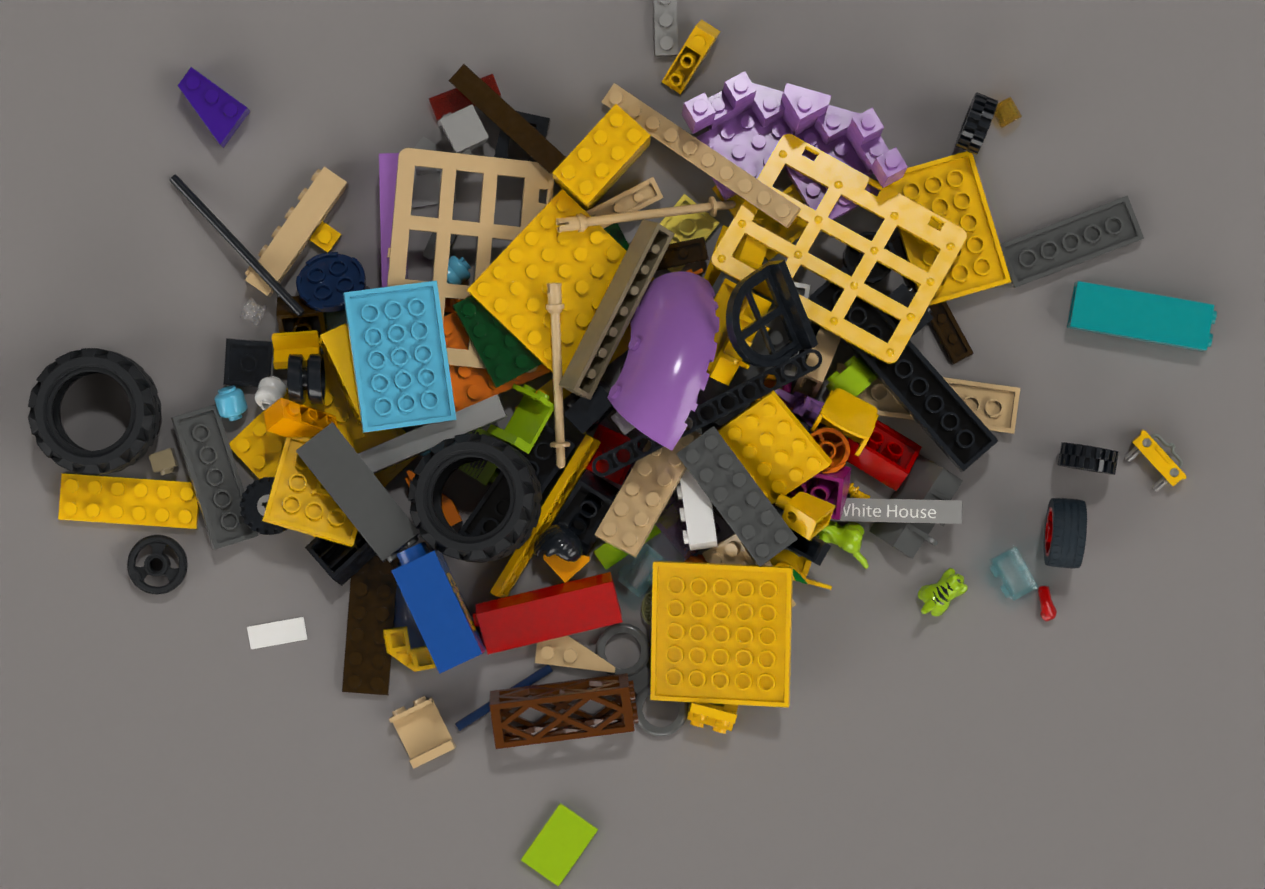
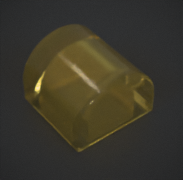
[994,97,1022,129]

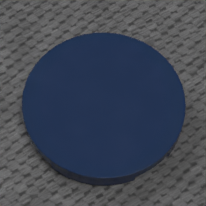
[296,252,366,312]

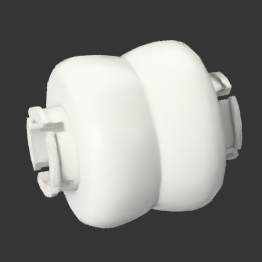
[255,376,287,410]

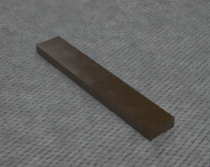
[448,64,566,174]
[890,237,974,364]

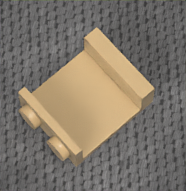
[389,696,456,769]

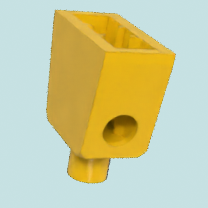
[775,492,836,540]

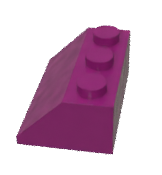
[773,466,851,520]

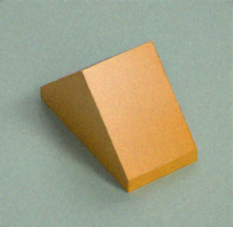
[543,553,590,583]

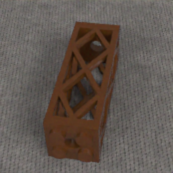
[489,673,638,749]

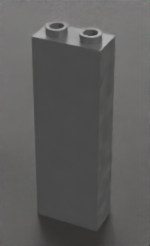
[296,422,420,563]

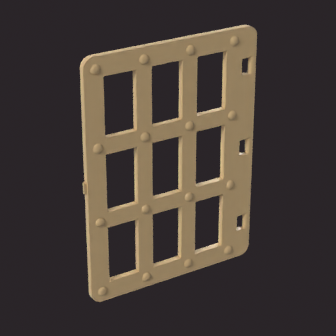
[387,148,554,373]

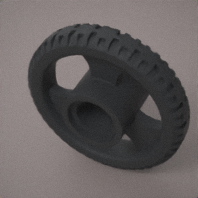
[127,535,188,595]

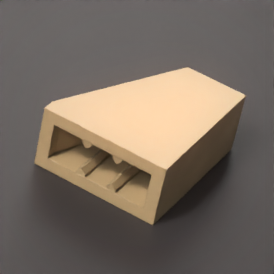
[792,328,841,398]

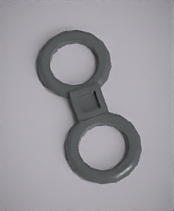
[596,623,688,736]

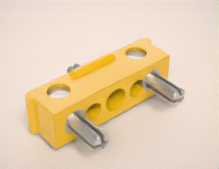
[1125,429,1186,492]

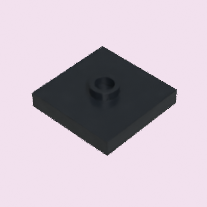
[223,338,273,387]

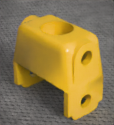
[810,388,879,456]

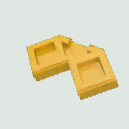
[383,626,437,672]

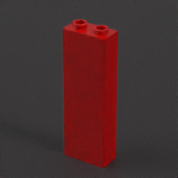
[473,572,623,655]

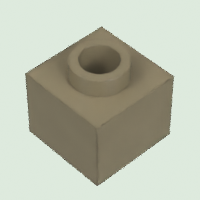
[148,448,179,476]

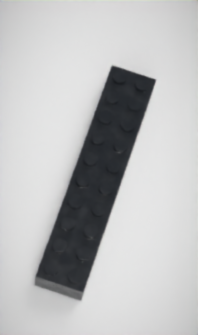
[808,266,998,472]

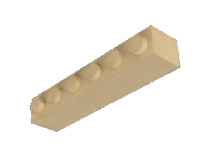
[245,167,349,297]

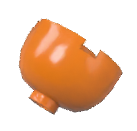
[810,426,850,474]

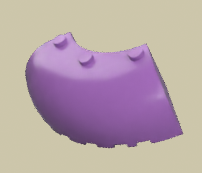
[607,271,719,450]

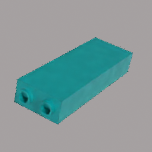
[1067,281,1217,351]

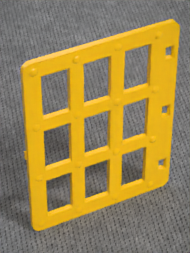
[711,134,967,364]

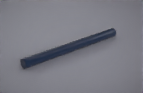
[455,665,553,731]

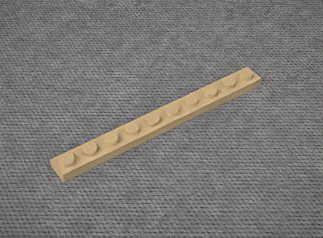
[602,83,801,228]

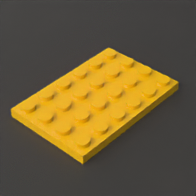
[887,151,1011,306]

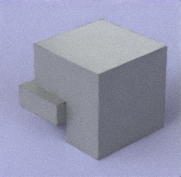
[437,105,489,155]

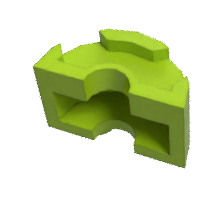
[825,355,878,397]

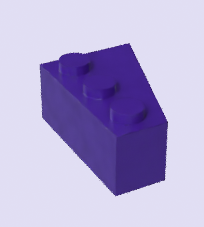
[178,67,250,148]

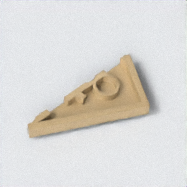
[535,636,616,673]

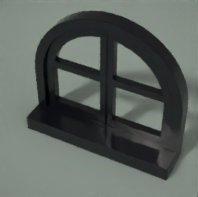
[726,260,818,367]

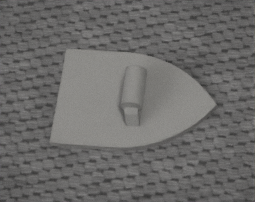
[411,137,457,208]

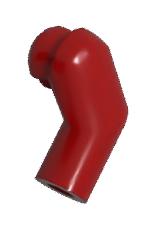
[1038,586,1057,621]

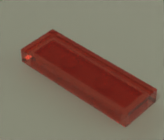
[429,74,501,121]

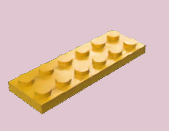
[58,473,199,529]

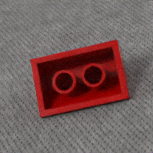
[846,420,922,491]

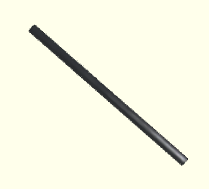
[170,174,305,317]

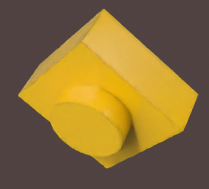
[309,221,342,253]

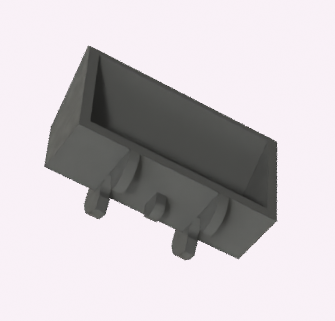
[869,454,963,559]

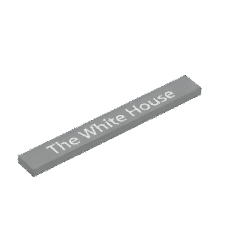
[777,498,963,524]

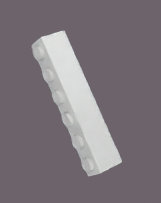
[677,417,718,551]

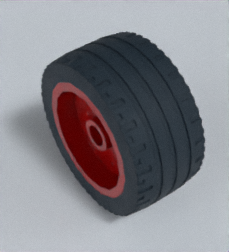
[1044,498,1087,569]

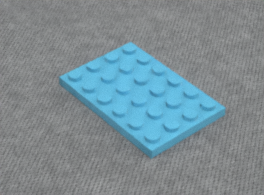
[343,281,457,433]

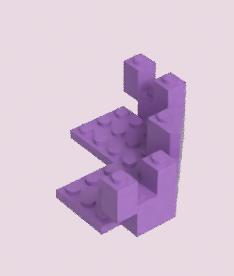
[682,71,908,220]

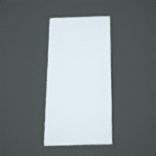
[247,617,307,649]

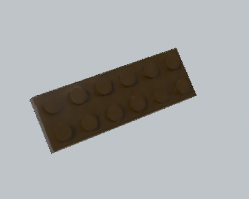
[342,555,399,695]

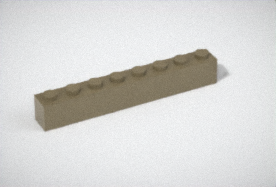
[559,219,674,400]

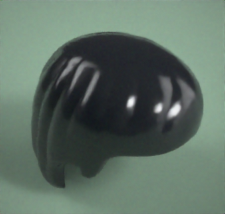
[533,524,583,562]

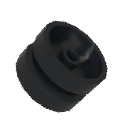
[843,231,895,284]
[287,354,326,405]

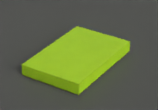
[521,802,598,887]

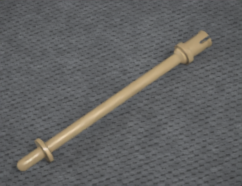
[556,196,736,233]
[546,283,570,469]

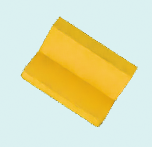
[272,330,321,369]

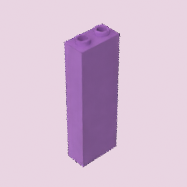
[379,153,408,287]

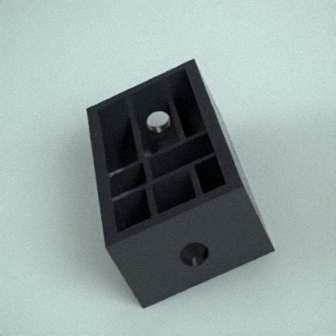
[305,530,376,586]

